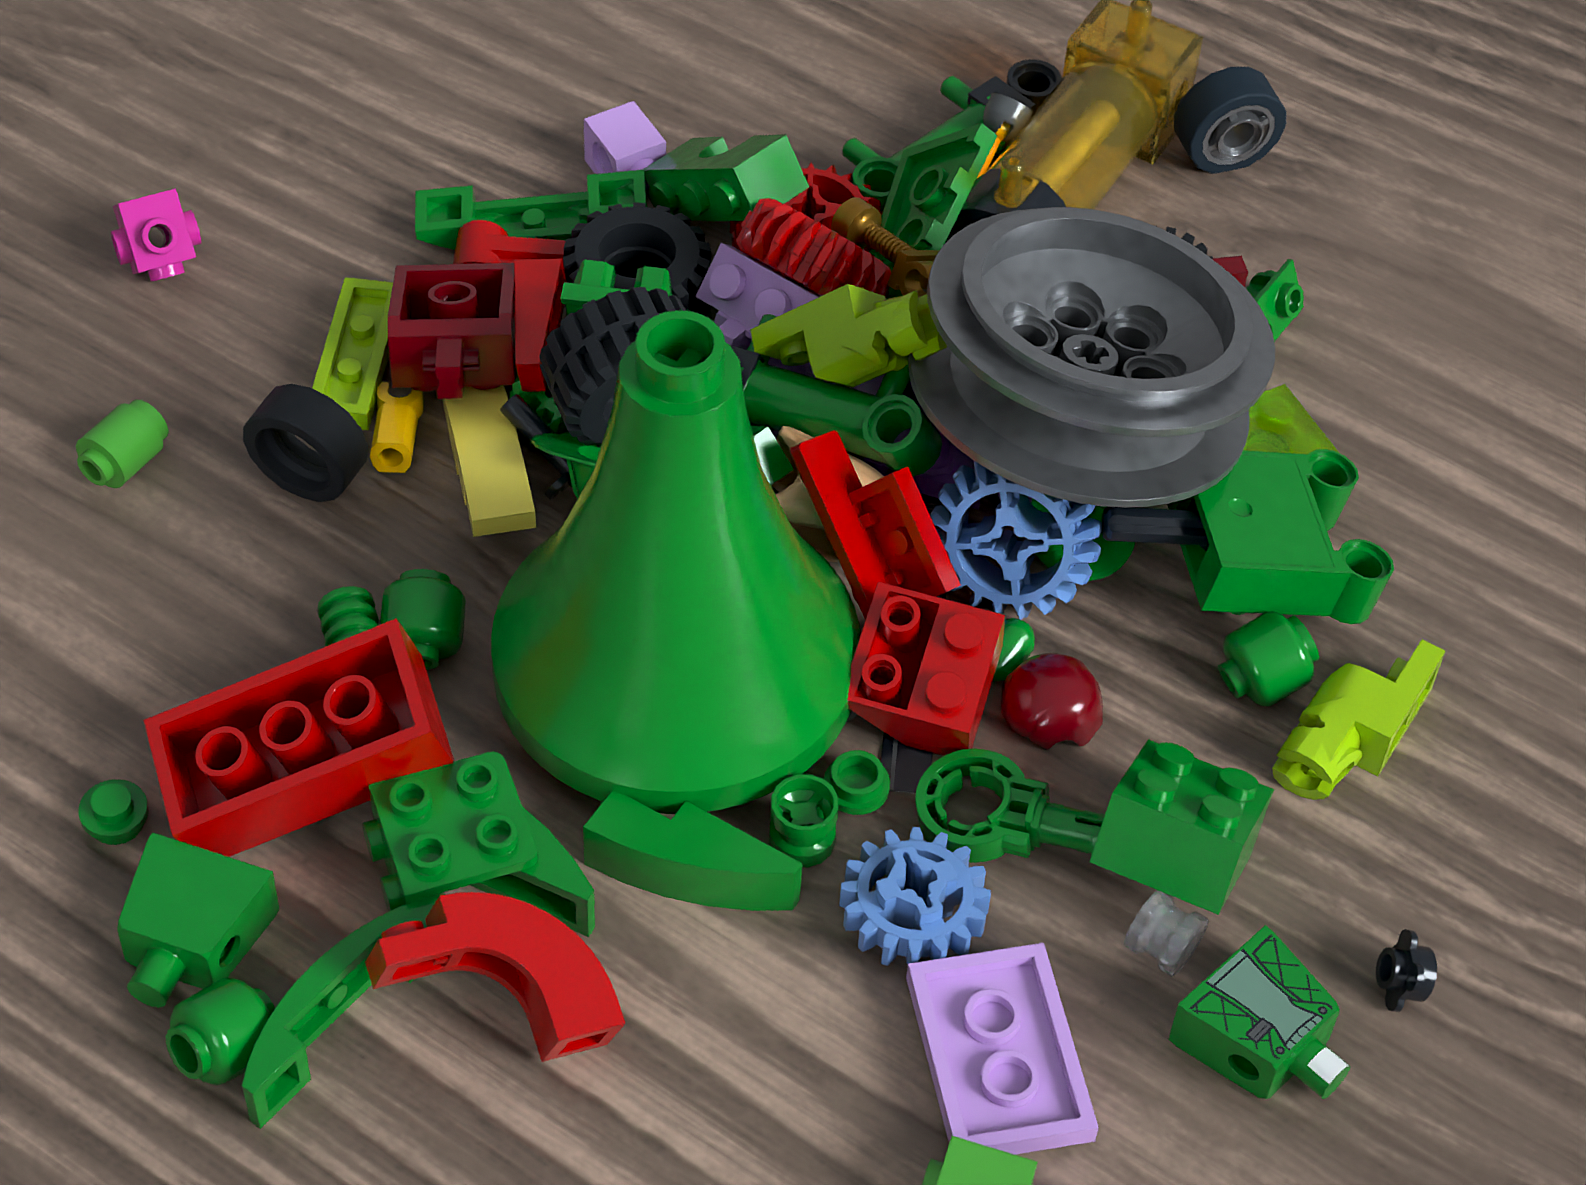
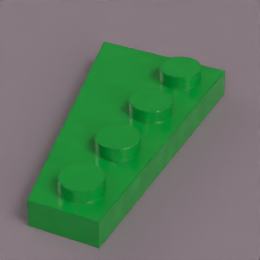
[869,123,998,299]

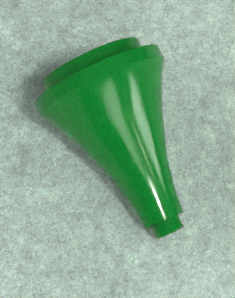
[491,310,860,814]

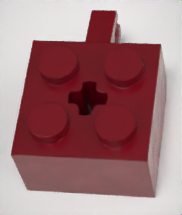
[388,263,516,399]

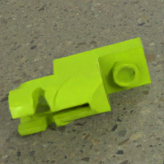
[750,284,947,387]
[1272,639,1446,800]

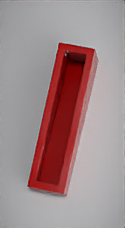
[514,259,567,392]

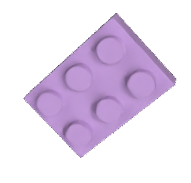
[906,943,1099,1155]

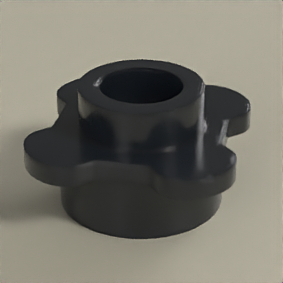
[1376,929,1437,1012]

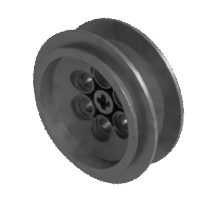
[908,207,1275,508]

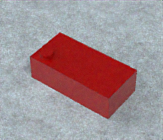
[144,618,454,857]

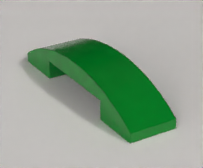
[415,170,647,250]
[242,893,446,1129]

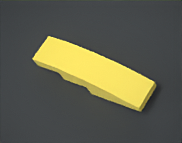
[442,385,536,537]

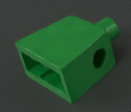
[117,832,280,1008]

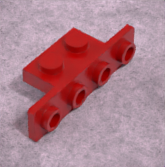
[790,430,961,620]

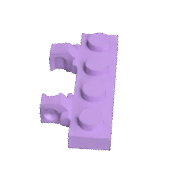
[695,243,885,395]

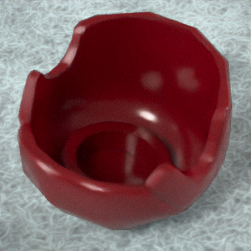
[1001,653,1103,750]

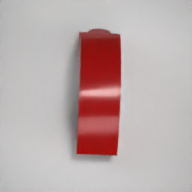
[365,892,626,1062]

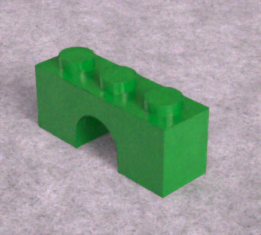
[642,134,809,221]

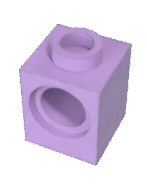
[584,101,666,191]

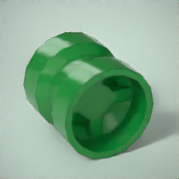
[769,774,839,868]

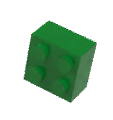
[1090,739,1274,915]

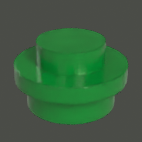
[824,750,890,815]
[78,779,149,845]

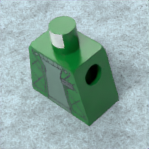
[1168,925,1350,1099]

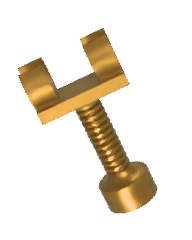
[831,197,940,298]

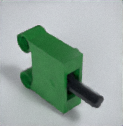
[1101,449,1394,624]

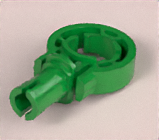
[915,749,1105,863]

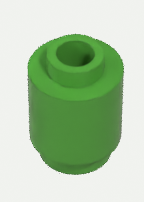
[76,399,169,488]

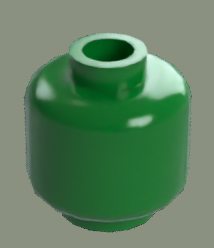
[380,569,466,670]
[1218,611,1320,707]
[166,977,275,1086]

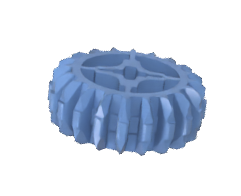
[930,461,1102,620]

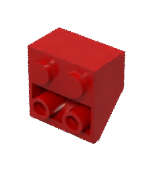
[847,582,1005,756]

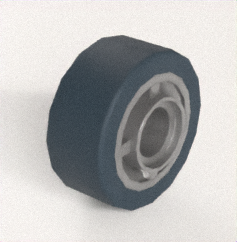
[1174,67,1286,174]

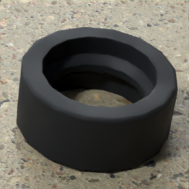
[243,384,368,502]

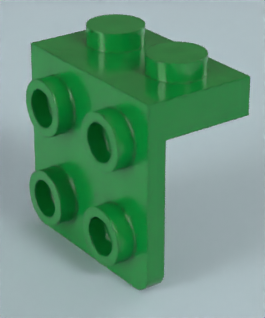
[362,752,538,912]

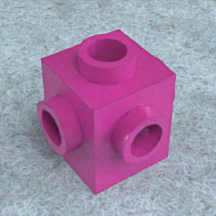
[110,188,201,282]

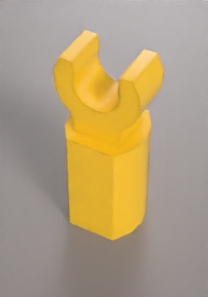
[370,382,424,473]

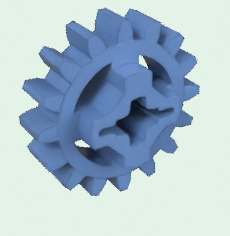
[839,827,991,966]

